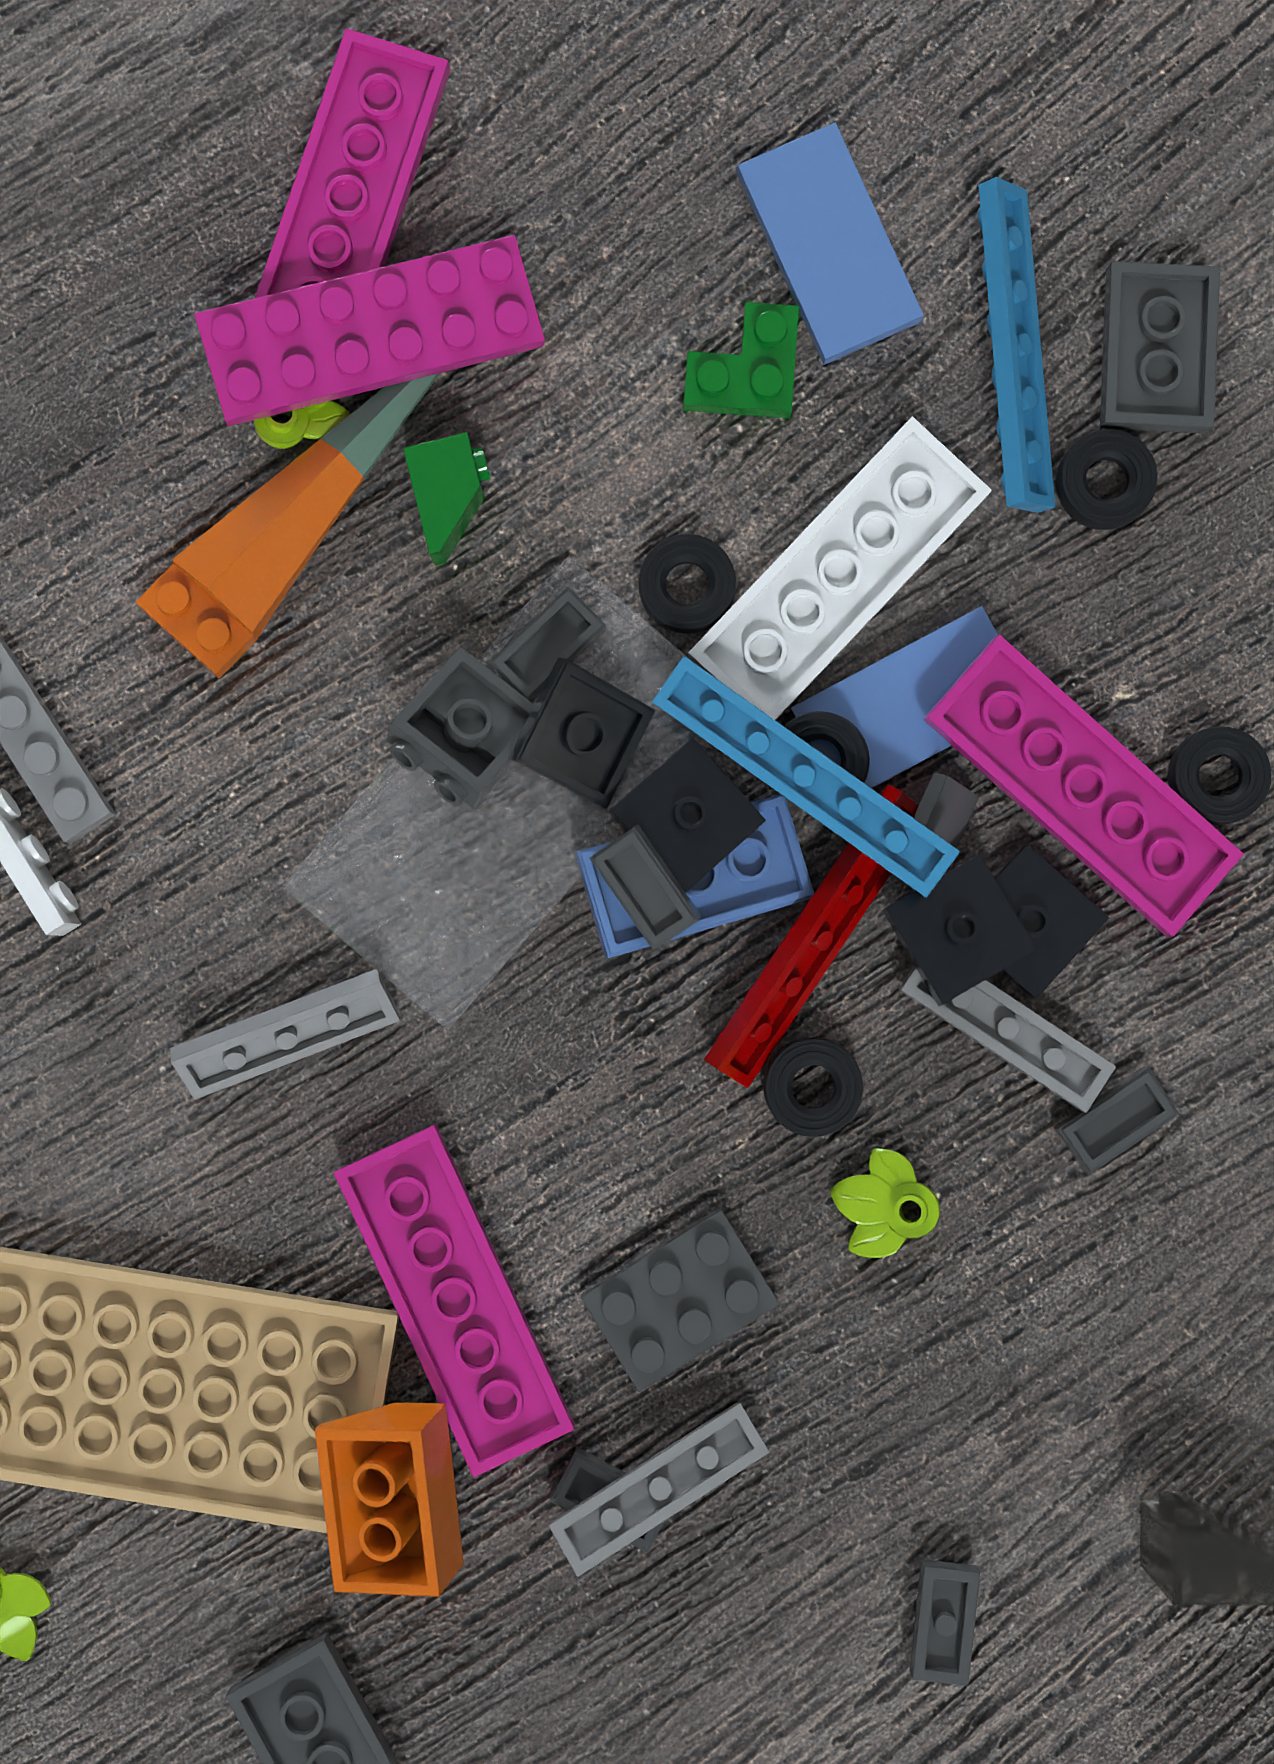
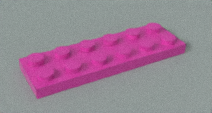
[255,28,450,298]
[194,235,545,426]
[923,635,1244,937]
[333,1124,575,1478]

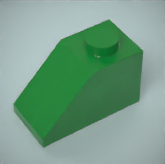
[403,432,491,566]

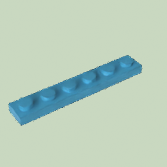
[978,177,1055,513]
[652,656,960,898]

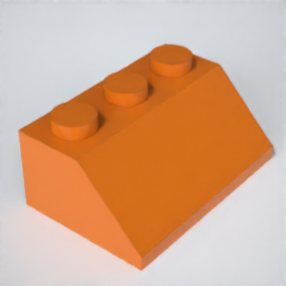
[315,1403,464,1597]

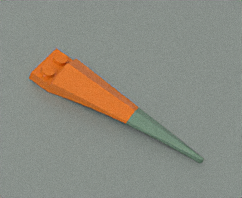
[135,373,440,679]

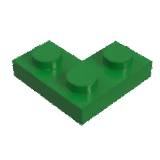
[683,302,799,419]

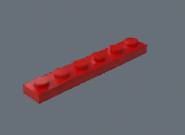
[704,784,918,1088]

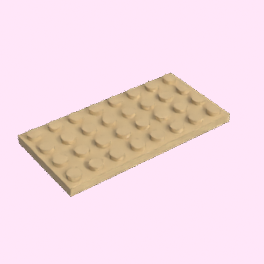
[0,1247,400,1533]

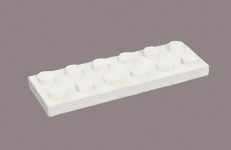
[688,416,992,720]

